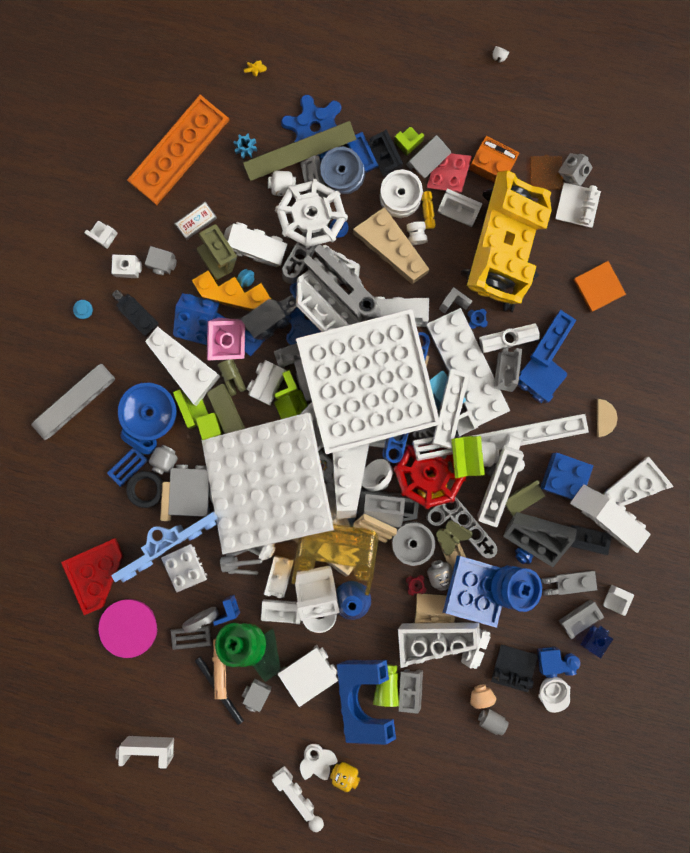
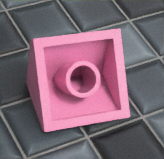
[207,317,245,360]

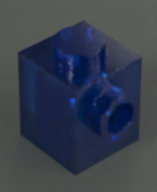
[580,625,613,658]

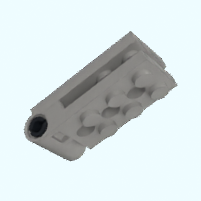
[303,244,381,322]

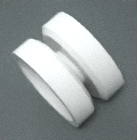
[380,169,423,218]

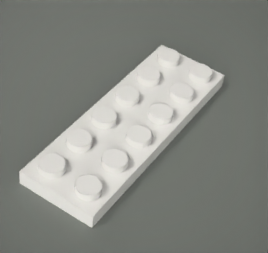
[426,308,510,426]

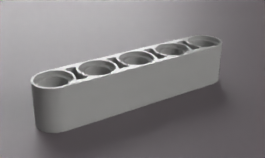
[31,364,115,440]

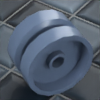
[320,147,365,194]

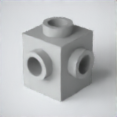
[558,153,593,186]

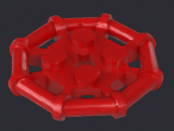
[394,443,466,509]

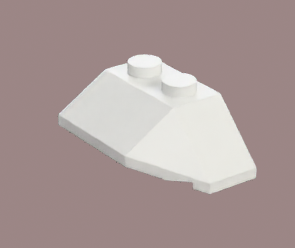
[296,270,360,332]

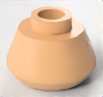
[470,685,496,709]

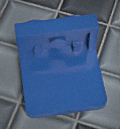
[173,293,219,345]
[518,359,567,404]

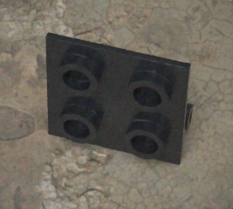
[491,644,538,692]

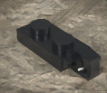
[112,290,159,337]

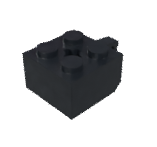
[241,296,298,341]

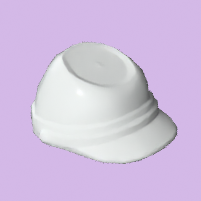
[538,677,570,713]

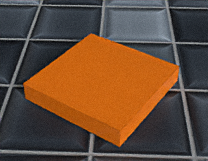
[573,261,626,313]

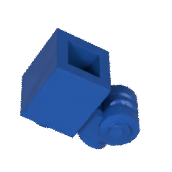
[537,646,580,678]

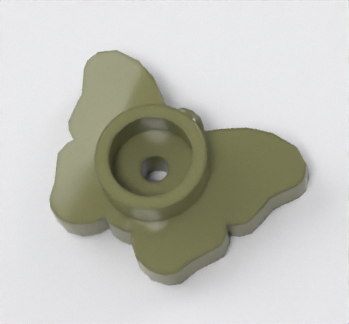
[436,520,473,556]

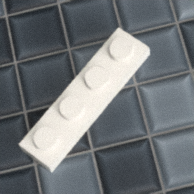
[432,369,469,449]

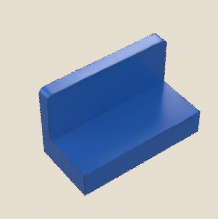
[213,595,240,626]

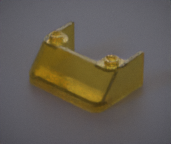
[291,524,378,596]

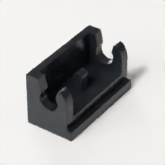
[368,129,403,178]
[570,525,611,555]

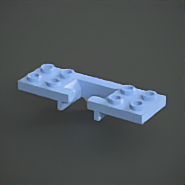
[111,512,218,583]

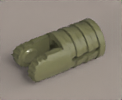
[218,359,246,396]

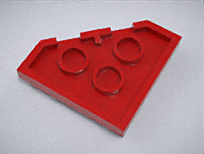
[61,538,123,615]

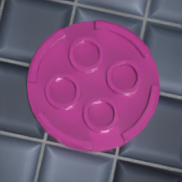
[99,599,158,658]

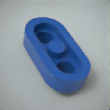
[120,428,157,454]

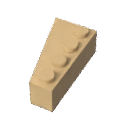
[353,207,429,284]

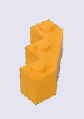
[192,271,271,312]

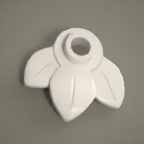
[300,744,337,780]

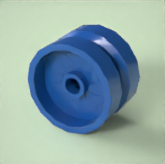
[491,565,542,612]

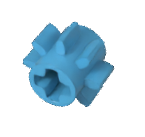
[233,133,257,159]

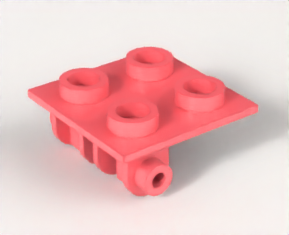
[427,153,472,194]

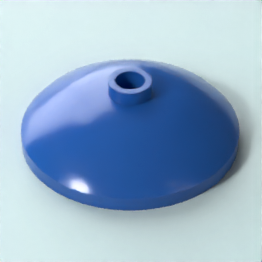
[118,383,176,441]

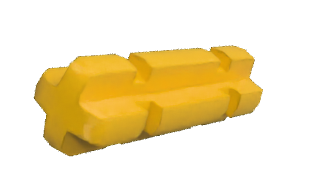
[421,191,435,229]

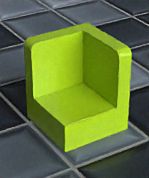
[394,127,424,156]
[196,413,223,440]

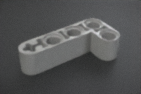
[282,209,325,284]
[426,497,497,558]

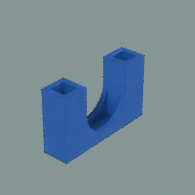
[337,660,396,745]

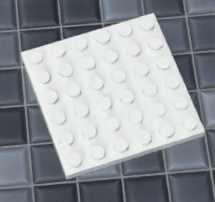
[296,309,440,454]
[202,413,334,554]

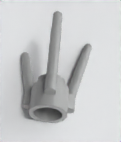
[220,550,262,575]

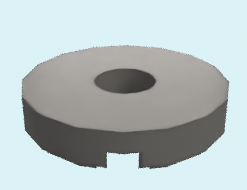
[182,607,219,633]

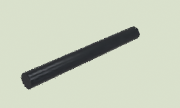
[195,656,244,725]

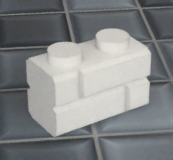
[247,360,286,405]

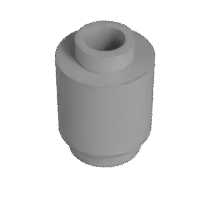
[478,708,509,736]

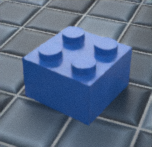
[540,453,594,500]

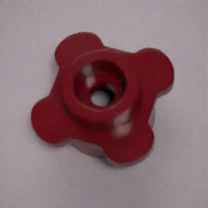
[406,575,426,595]

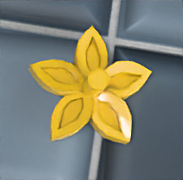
[244,60,267,76]

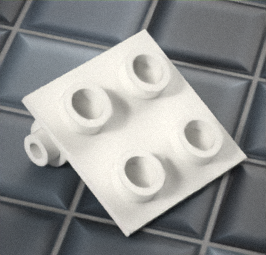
[555,183,601,228]
[161,544,207,593]

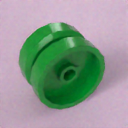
[215,623,266,667]

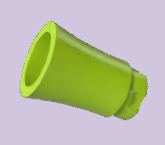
[373,664,399,707]

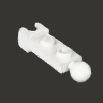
[272,766,324,832]

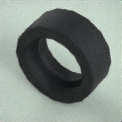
[126,471,163,508]

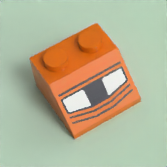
[469,136,519,183]

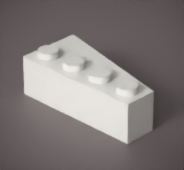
[145,326,220,406]
[332,443,369,519]
[570,484,651,553]
[398,623,480,668]

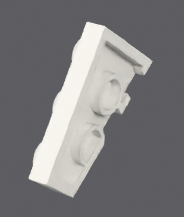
[603,457,674,506]

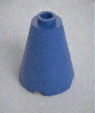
[336,581,371,620]

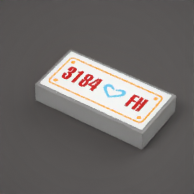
[175,202,217,240]

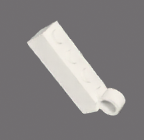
[478,435,524,527]

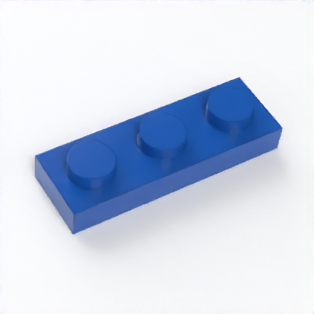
[530,310,576,368]

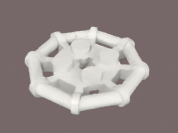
[275,179,348,248]

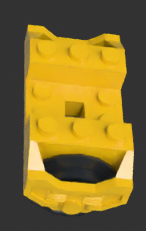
[461,170,551,304]

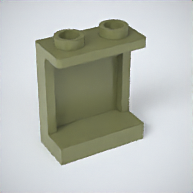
[197,224,237,280]

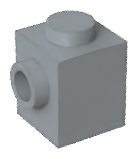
[145,246,177,276]
[242,679,272,712]

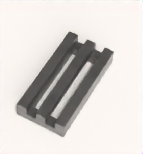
[171,625,212,650]

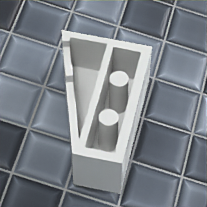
[224,222,287,267]
[374,297,429,327]

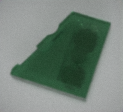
[253,628,281,682]

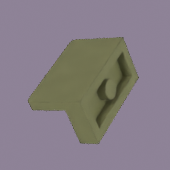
[505,480,545,516]

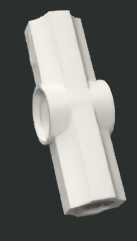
[479,323,540,353]

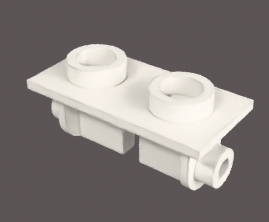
[461,629,491,669]

